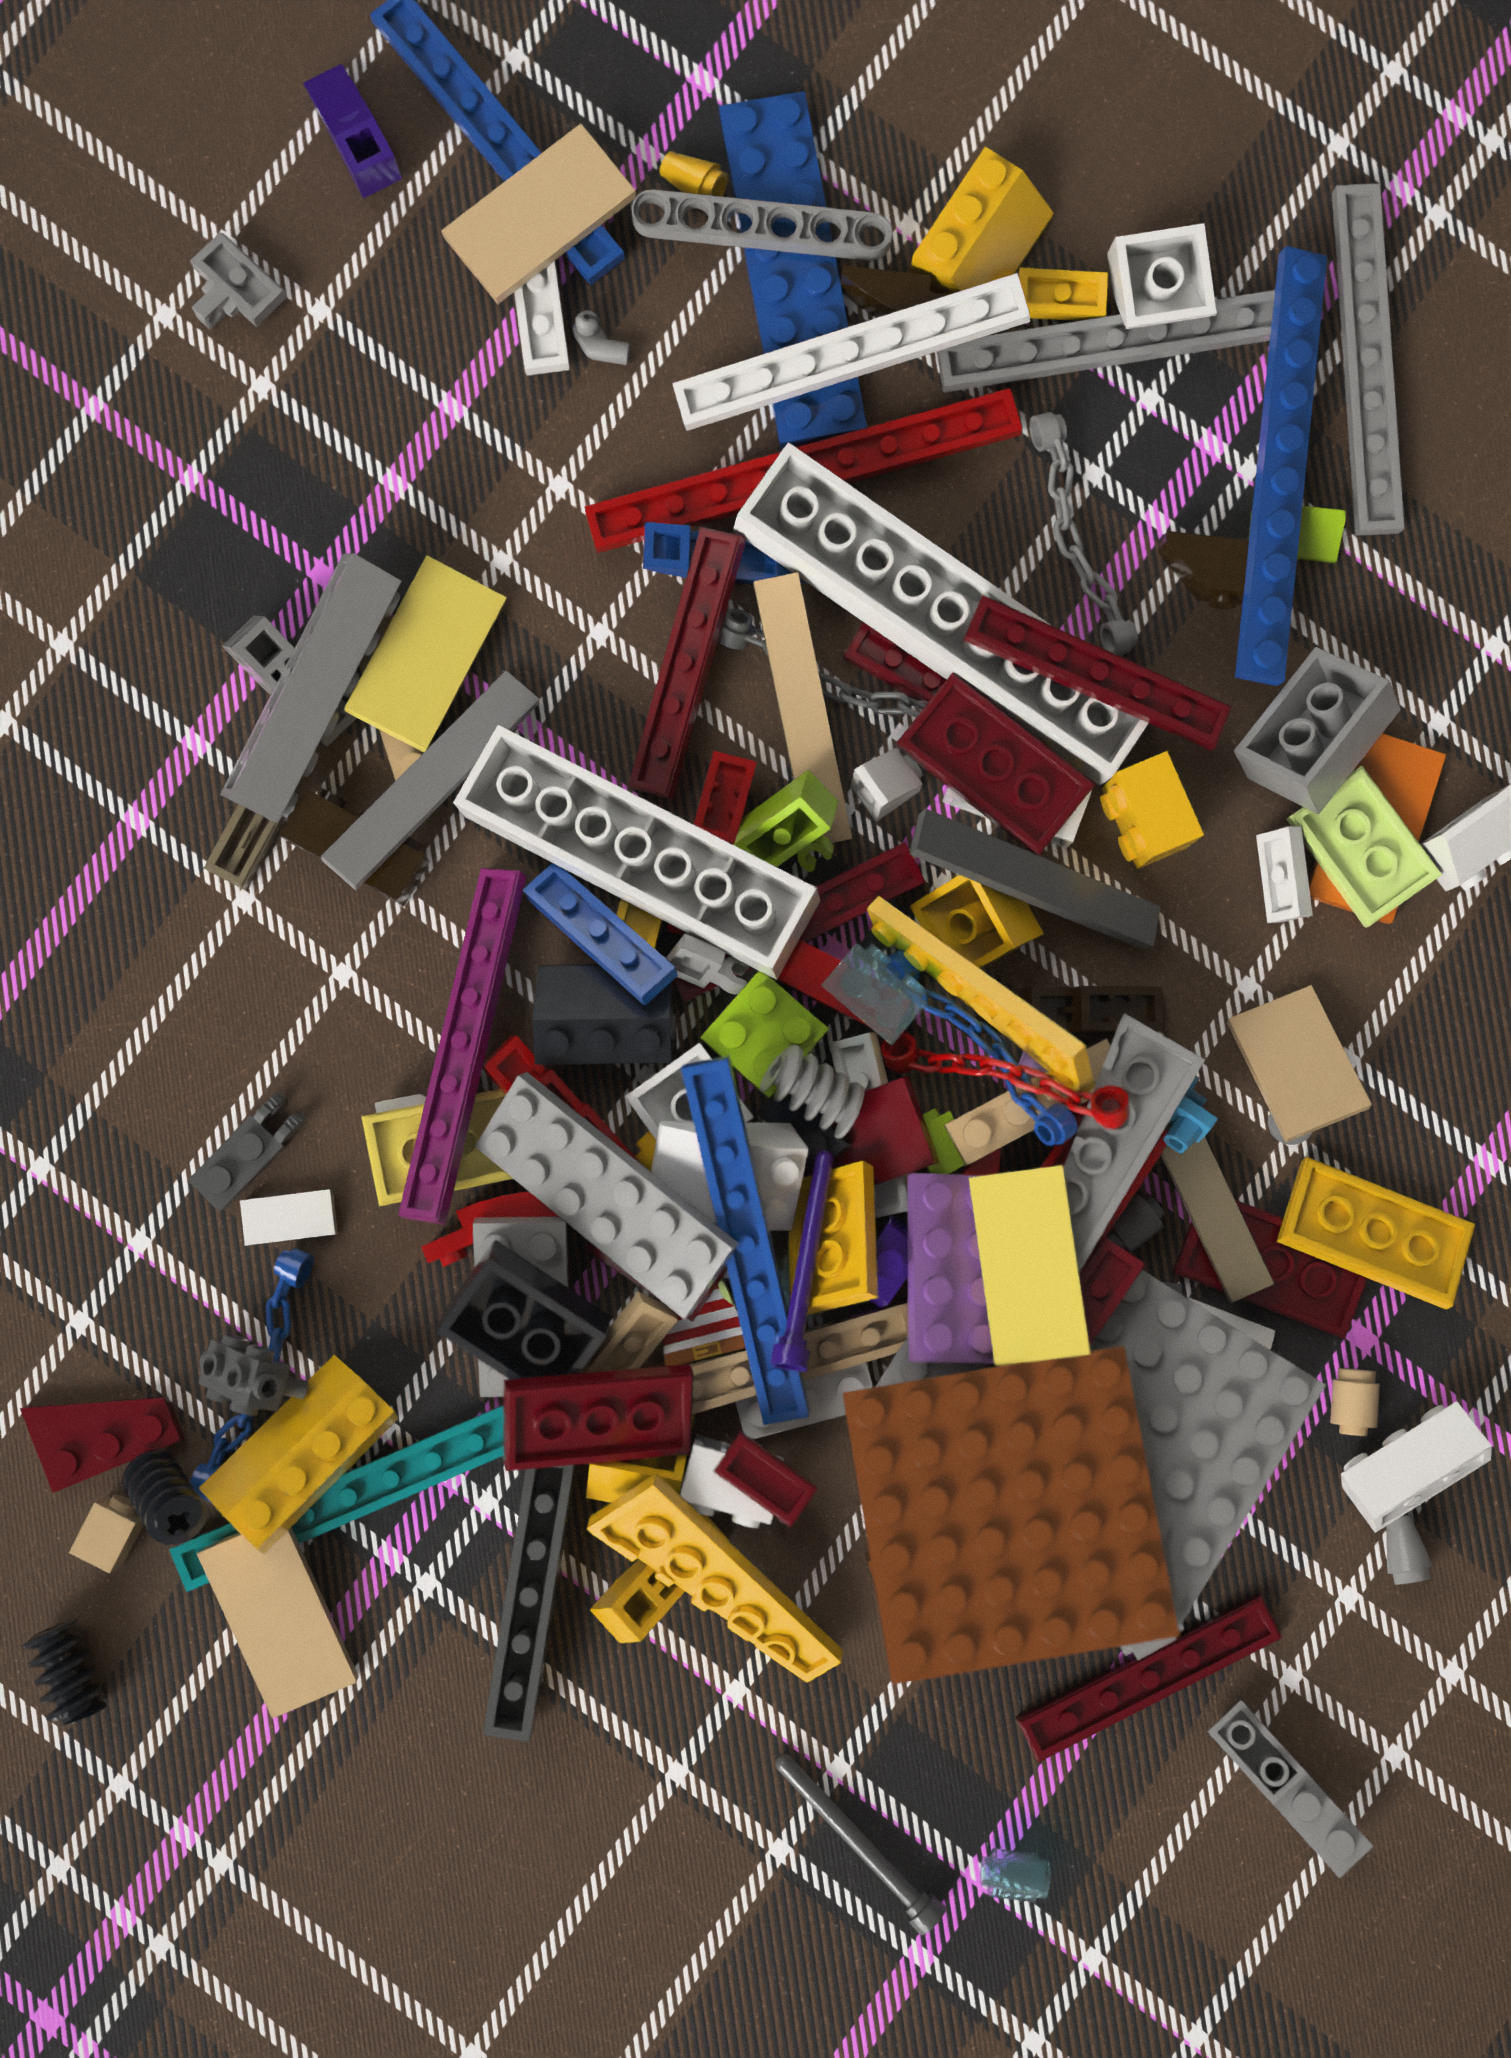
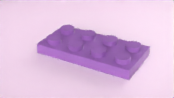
[907,1173,995,1364]

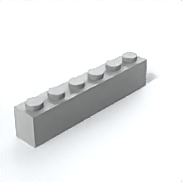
[220,553,401,824]

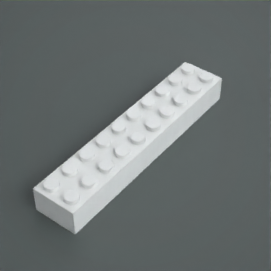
[733,442,1148,786]

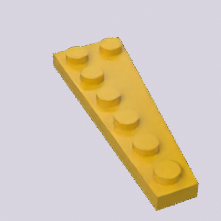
[867,896,1095,1099]
[587,1473,843,1683]

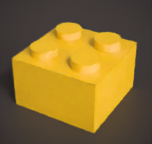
[1100,751,1204,869]

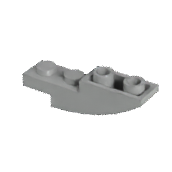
[1207,1699,1374,1878]

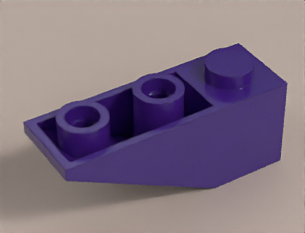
[303,64,402,199]

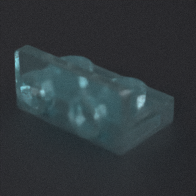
[821,943,930,1045]

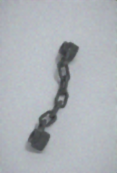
[718,609,926,718]

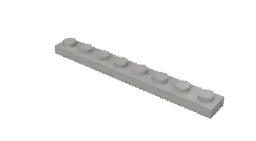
[1332,183,1404,536]
[936,290,1275,393]

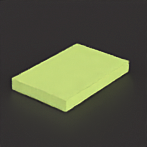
[1286,766,1442,928]

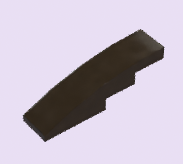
[976,986,1164,1034]

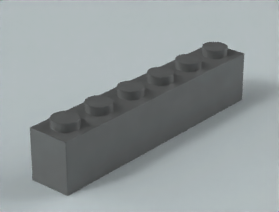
[483,1465,577,1742]

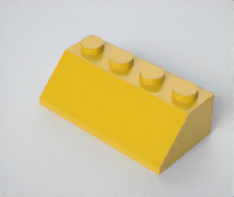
[199,1355,399,1554]

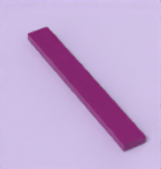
[398,868,527,1225]

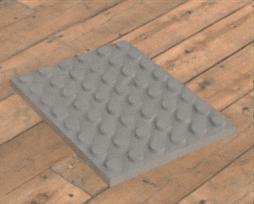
[875,1270,1326,1628]

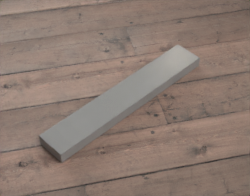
[321,670,539,890]

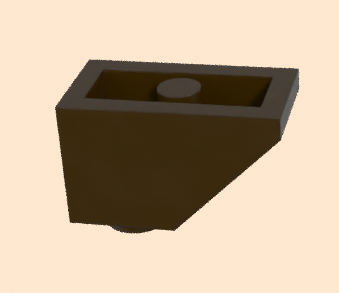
[1158,531,1249,609]

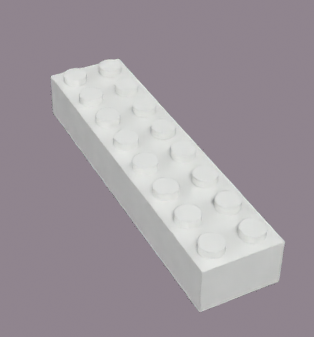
[453,725,820,980]

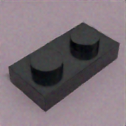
[757,1092,853,1171]

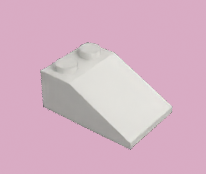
[651,1121,808,1230]

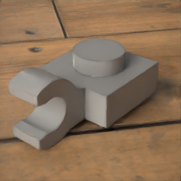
[666,934,750,994]

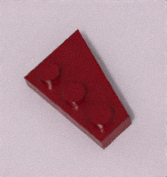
[20,1396,185,1493]

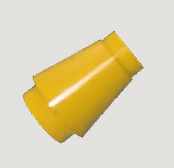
[660,151,728,197]

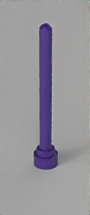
[770,1150,834,1372]

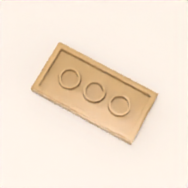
[441,123,636,304]
[197,1527,359,1719]

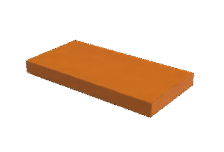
[1308,733,1446,924]

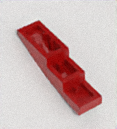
[667,751,757,937]
[482,1035,643,1166]

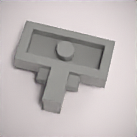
[190,232,287,330]

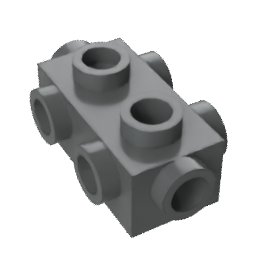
[198,1334,308,1416]

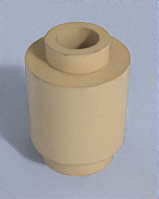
[1330,1368,1380,1436]

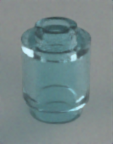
[980,1848,1050,1902]

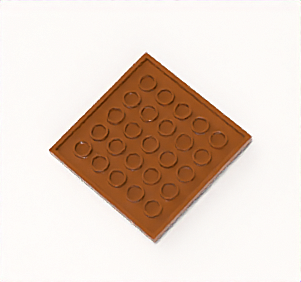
[842,1346,1180,1685]

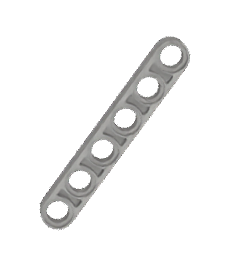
[631,190,892,261]

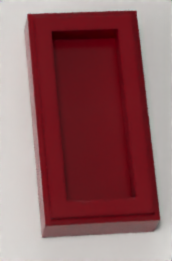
[713,1431,818,1527]

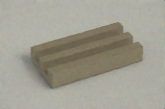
[203,804,286,891]

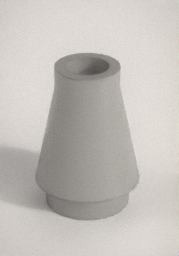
[1386,1514,1434,1585]

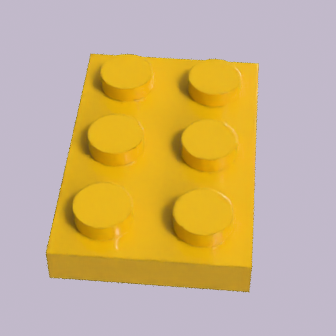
[788,1161,878,1315]

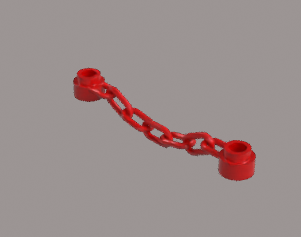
[881,1032,1131,1129]

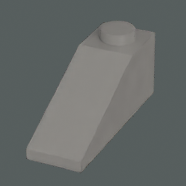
[222,615,356,747]

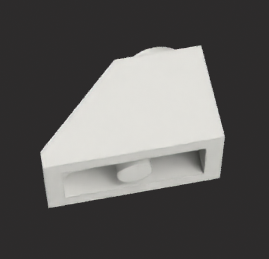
[851,747,923,822]

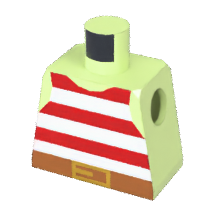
[660,1277,746,1366]

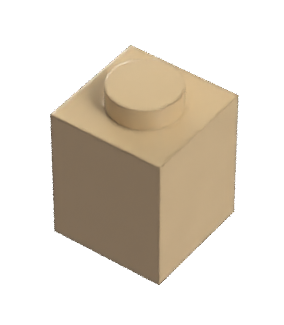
[69,1495,143,1573]

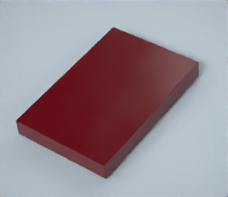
[803,1076,939,1185]

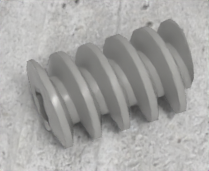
[760,1044,864,1139]

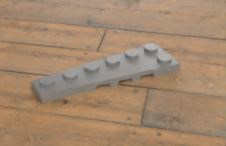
[1063,1013,1205,1273]

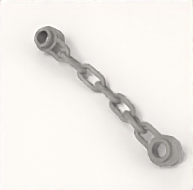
[1030,412,1138,656]

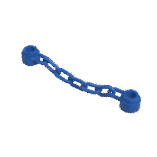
[878,950,1078,1146]
[190,1248,314,1502]

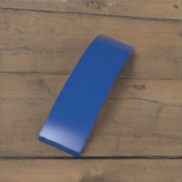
[643,522,808,584]

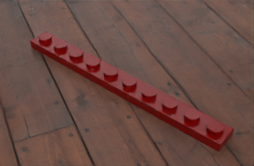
[584,388,1023,554]

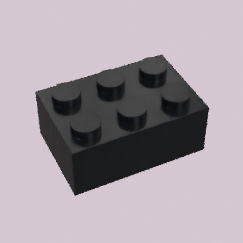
[436,1240,610,1379]

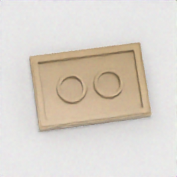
[1227,985,1372,1143]

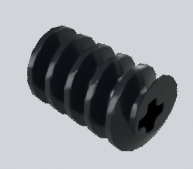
[122,1450,207,1545]
[22,1618,107,1725]

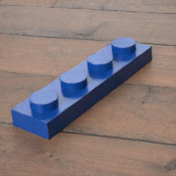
[522,863,678,1006]

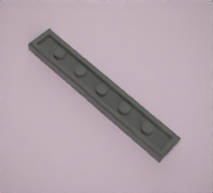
[910,809,1161,951]

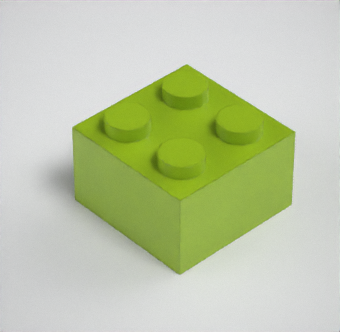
[700,971,829,1099]

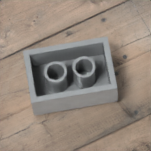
[1234,647,1401,815]

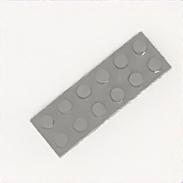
[475,1072,739,1319]

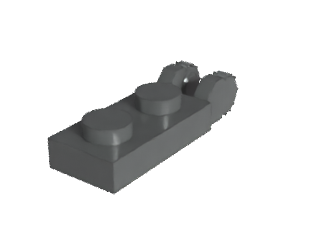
[187,1091,307,1212]

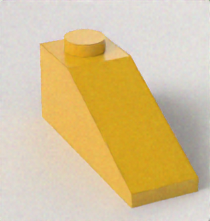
[590,1514,730,1643]

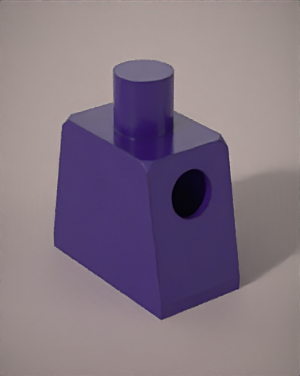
[867,1214,908,1308]

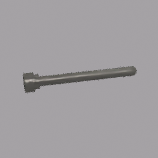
[775,1754,947,1936]

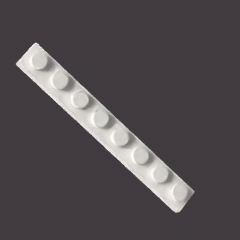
[672,273,1030,431]

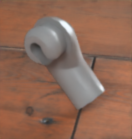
[573,311,630,365]

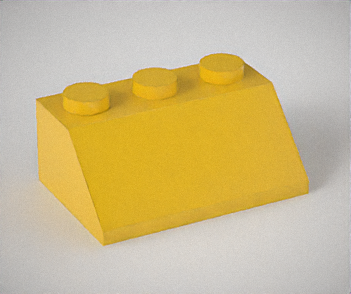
[910,147,1054,295]

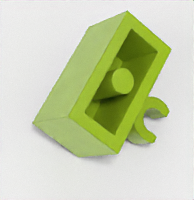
[734,769,838,872]

